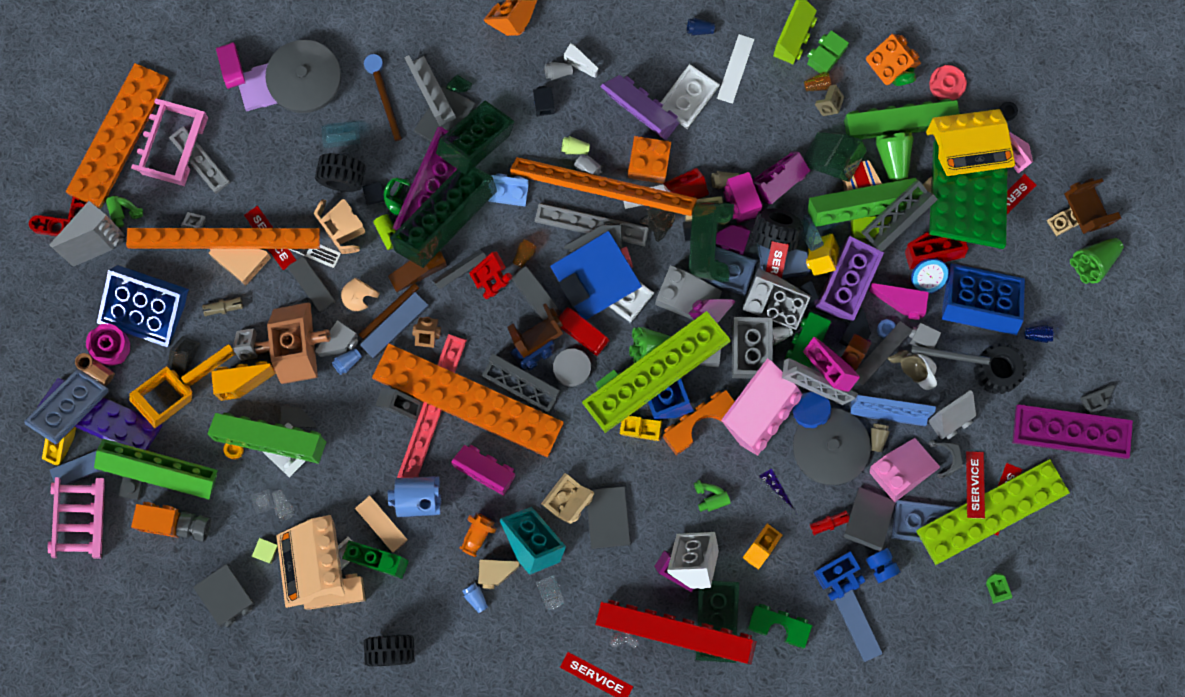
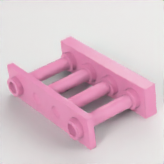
[48,477,105,559]

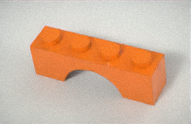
[663,390,735,456]

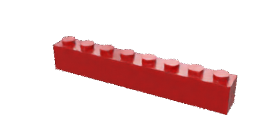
[595,600,757,665]

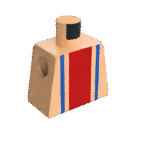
[841,154,882,191]

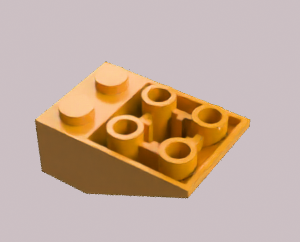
[211,361,276,401]

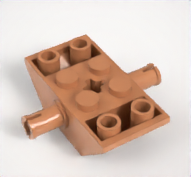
[254,302,331,384]

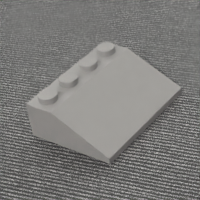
[49,201,125,267]

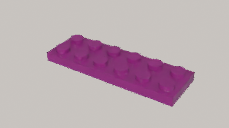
[393,127,472,245]
[1012,404,1133,459]

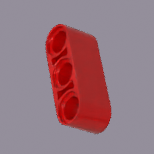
[558,307,610,356]

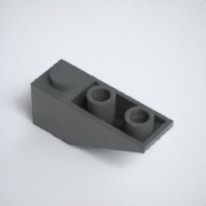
[564,223,622,252]

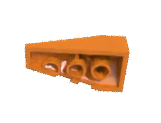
[484,0,537,36]

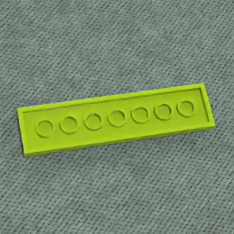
[582,311,731,433]
[916,459,1070,565]

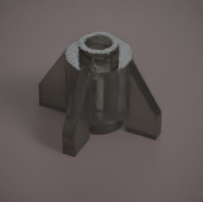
[640,207,675,242]

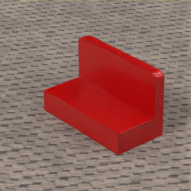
[663,168,709,199]

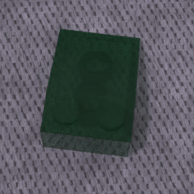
[803,133,867,182]

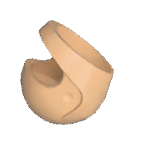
[341,278,380,311]

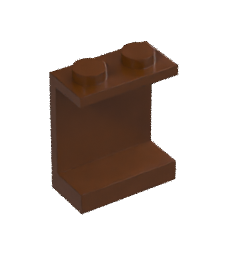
[1064,178,1122,234]
[507,303,563,358]

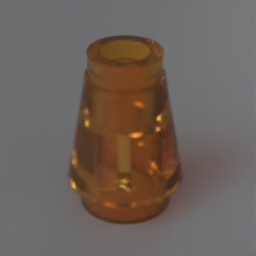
[804,72,831,92]
[512,239,537,268]

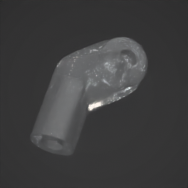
[609,632,640,649]

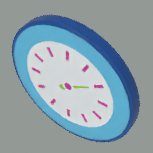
[911,258,949,293]

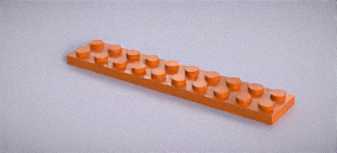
[372,343,564,458]

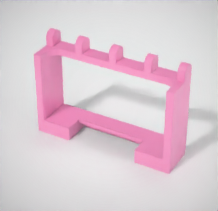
[131,99,208,186]

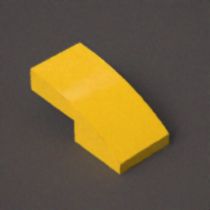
[619,416,663,441]

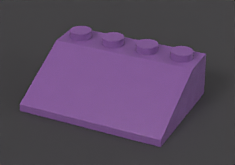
[600,75,679,141]

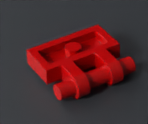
[469,251,512,299]

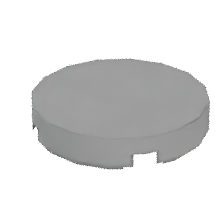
[553,349,591,387]

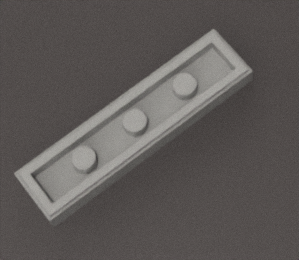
[169,126,230,194]

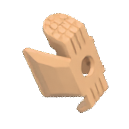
[314,199,366,254]

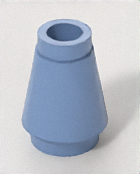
[332,348,362,375]
[462,582,488,613]

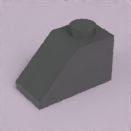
[375,388,423,421]

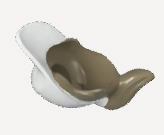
[887,350,937,390]

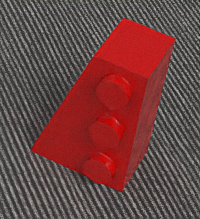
[905,232,968,270]

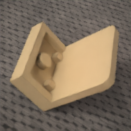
[541,473,594,524]

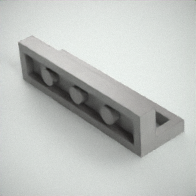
[404,55,456,126]
[782,358,858,405]

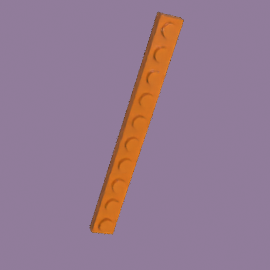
[510,157,697,216]
[126,228,320,249]

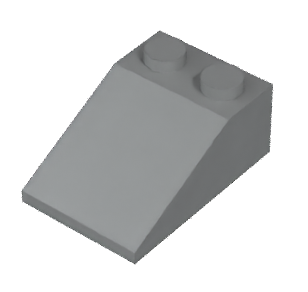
[655,265,722,320]
[928,390,976,440]

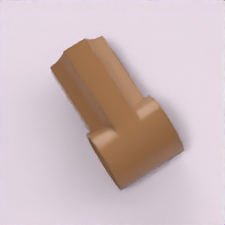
[75,353,115,386]

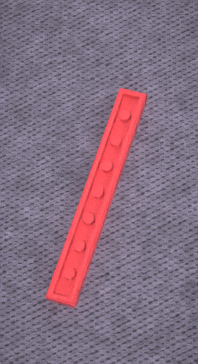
[397,334,467,478]

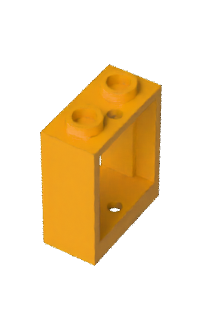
[129,366,192,428]

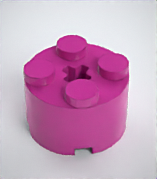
[86,323,130,366]

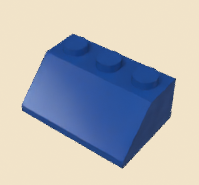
[648,378,694,419]

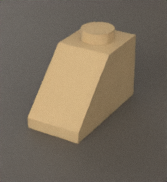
[478,560,520,589]

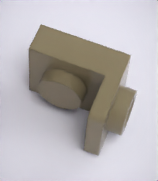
[815,84,844,116]

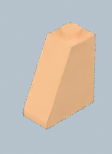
[209,249,271,286]

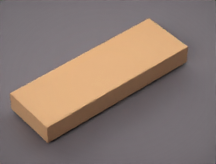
[355,496,408,553]

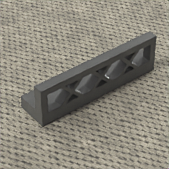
[861,180,938,252]
[482,353,560,414]

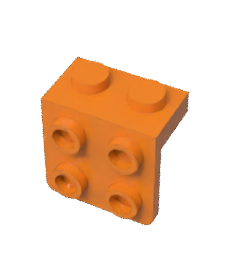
[866,34,921,85]

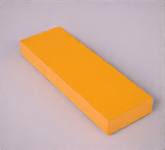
[181,344,236,387]

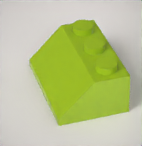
[773,0,818,64]

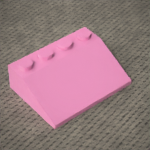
[721,358,803,456]

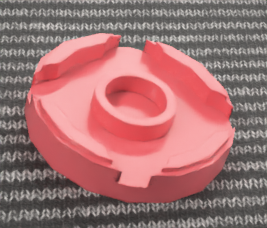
[929,65,967,101]

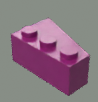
[752,151,810,204]

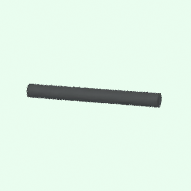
[911,345,990,365]

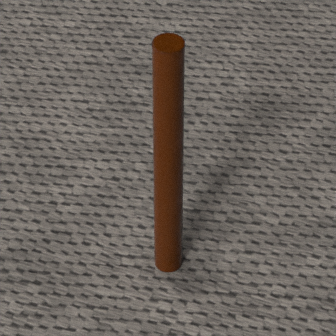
[373,71,402,141]
[358,283,419,340]

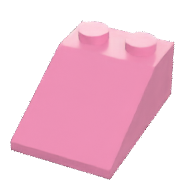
[870,438,940,502]

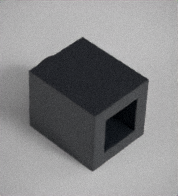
[533,86,555,117]

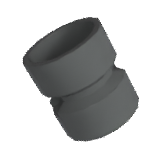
[176,511,211,542]

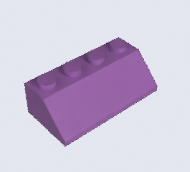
[814,236,884,321]

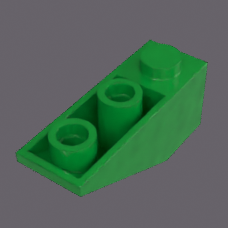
[342,540,409,579]

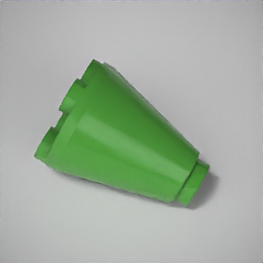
[876,133,914,182]
[1070,238,1124,284]
[629,327,672,363]

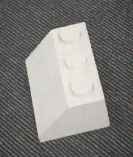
[668,532,719,589]

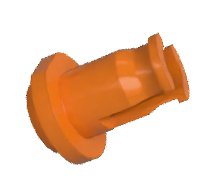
[459,513,497,557]

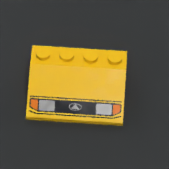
[926,109,1015,176]

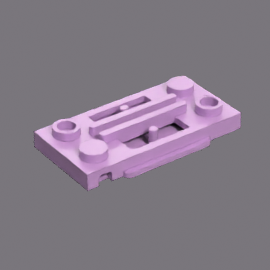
[239,63,278,111]

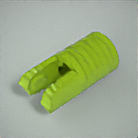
[373,214,402,250]

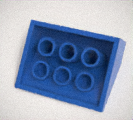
[942,263,1025,335]
[97,265,189,347]

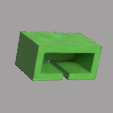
[807,30,849,77]

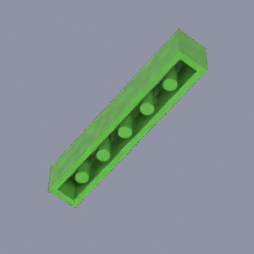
[844,99,960,141]
[808,178,923,227]
[207,412,326,464]
[94,439,218,499]

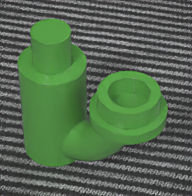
[105,196,143,228]
[694,480,731,512]

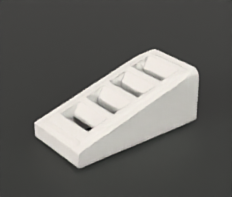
[564,43,598,78]

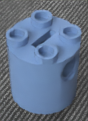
[388,476,441,517]

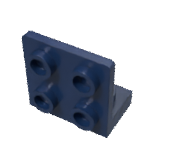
[510,340,555,371]

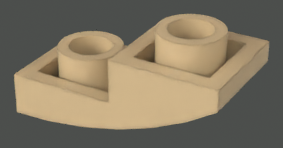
[1047,207,1079,237]

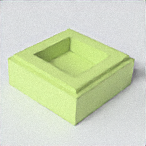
[252,538,278,564]

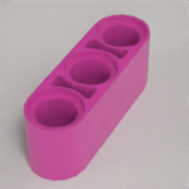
[216,42,246,89]

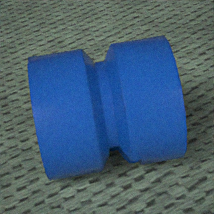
[866,548,901,584]

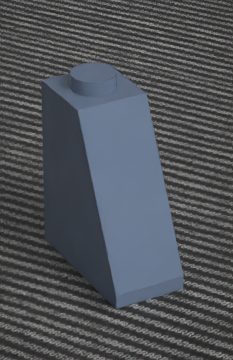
[757,244,810,279]

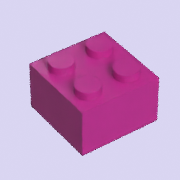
[723,172,762,224]

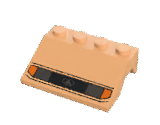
[276,515,345,608]

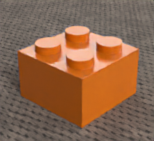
[628,136,671,184]
[131,502,181,538]

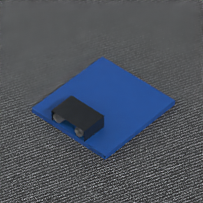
[550,231,642,320]

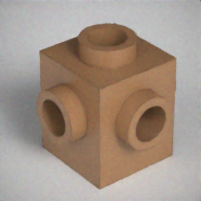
[413,317,441,348]

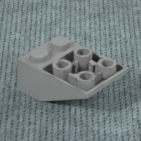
[743,269,811,330]

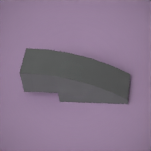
[511,266,562,321]

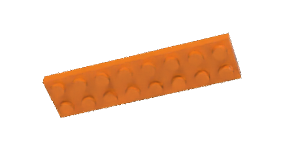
[66,63,169,208]

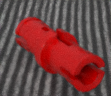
[809,510,849,536]

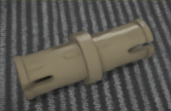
[202,297,243,317]

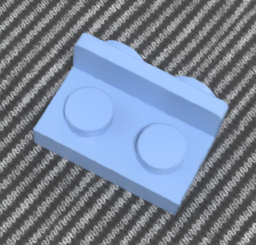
[488,173,529,207]

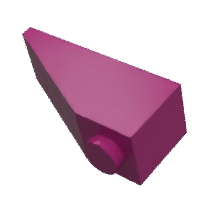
[869,283,929,320]
[803,337,860,392]

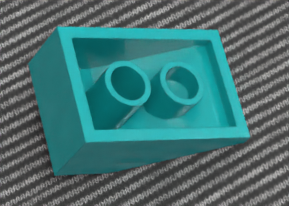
[500,507,566,575]

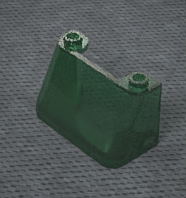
[689,202,734,282]

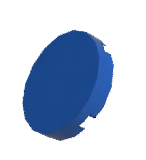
[792,392,831,428]

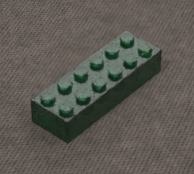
[390,162,497,268]

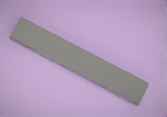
[535,203,649,246]

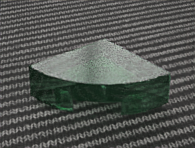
[446,74,472,92]

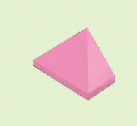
[1009,132,1033,173]

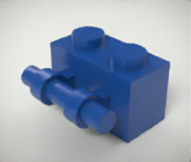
[813,551,866,601]

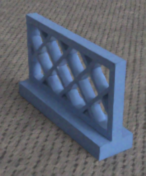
[850,395,936,426]

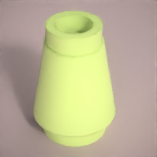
[561,136,590,155]

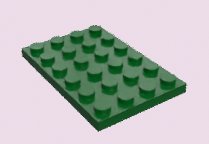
[929,139,1008,249]

